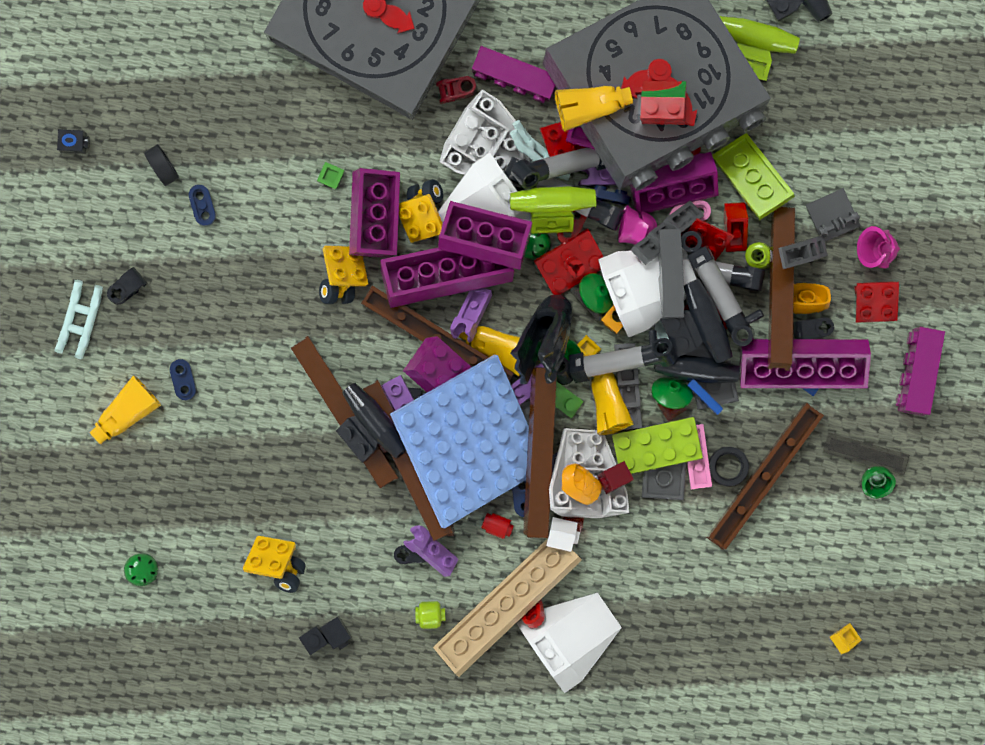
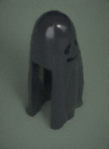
[510,295,573,384]

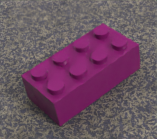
[630,152,719,215]
[349,168,400,258]
[438,201,532,270]
[895,327,945,416]
[403,336,472,392]

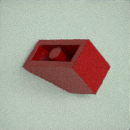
[724,202,748,252]

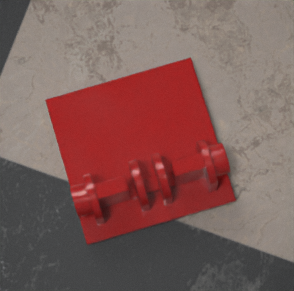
[539,122,586,157]
[687,218,734,261]
[854,282,899,323]

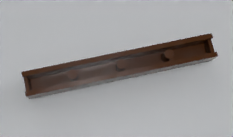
[768,207,795,371]
[361,286,514,382]
[291,336,399,488]
[523,367,557,538]
[363,380,455,541]
[706,403,824,550]

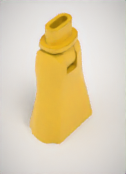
[555,86,633,131]
[459,326,520,377]
[591,373,634,436]
[90,375,161,444]

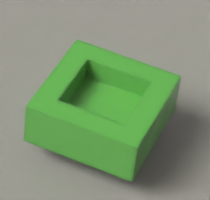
[317,162,345,190]

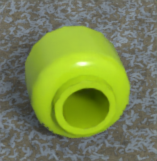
[745,242,772,269]
[415,601,446,629]

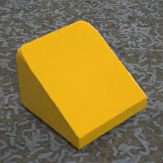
[577,335,601,356]
[830,623,862,654]

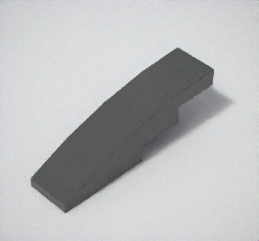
[631,201,704,265]
[658,229,684,318]
[778,236,828,269]
[614,343,642,431]

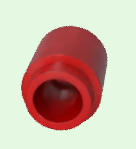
[481,513,514,539]

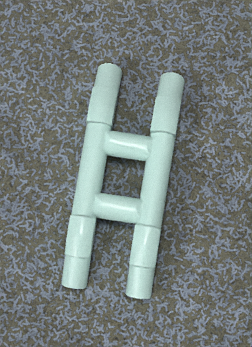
[510,120,571,181]
[55,280,103,359]

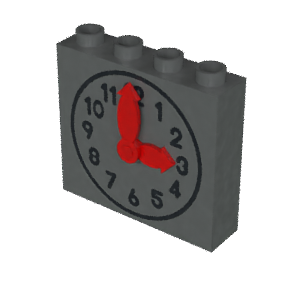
[264,0,480,120]
[543,0,771,191]

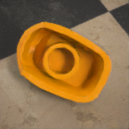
[793,283,831,314]
[561,463,602,505]

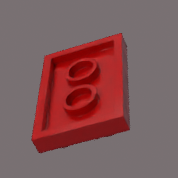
[534,229,604,295]

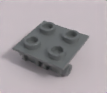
[805,188,861,242]

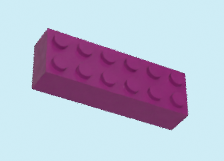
[380,248,514,308]
[739,339,871,389]

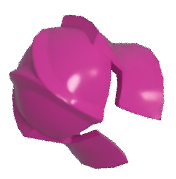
[618,205,657,245]
[857,226,900,268]

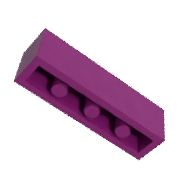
[472,46,556,103]

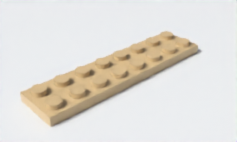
[433,540,582,677]

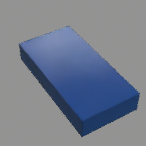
[687,380,723,415]

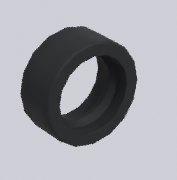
[144,144,179,186]
[709,447,749,486]

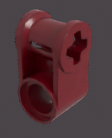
[436,76,477,104]

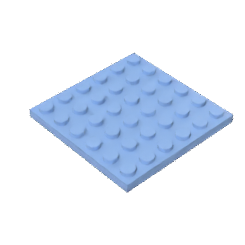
[390,355,529,528]

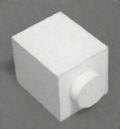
[546,517,580,552]

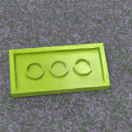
[712,133,795,220]
[612,417,704,474]

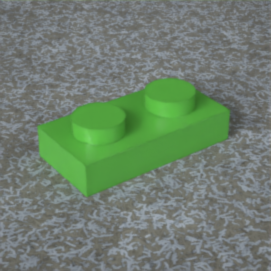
[555,381,584,418]

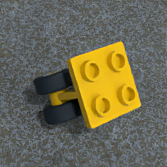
[399,179,443,243]
[319,245,368,304]
[243,536,306,593]

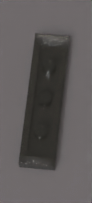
[822,432,910,475]

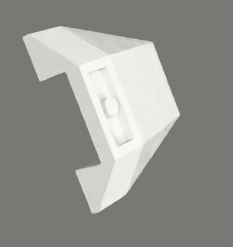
[440,90,539,187]
[438,152,531,223]
[598,248,697,337]
[549,428,629,518]
[517,593,622,693]

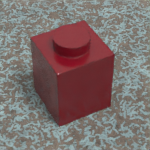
[597,461,634,494]

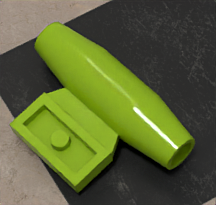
[719,16,800,81]
[510,186,596,234]

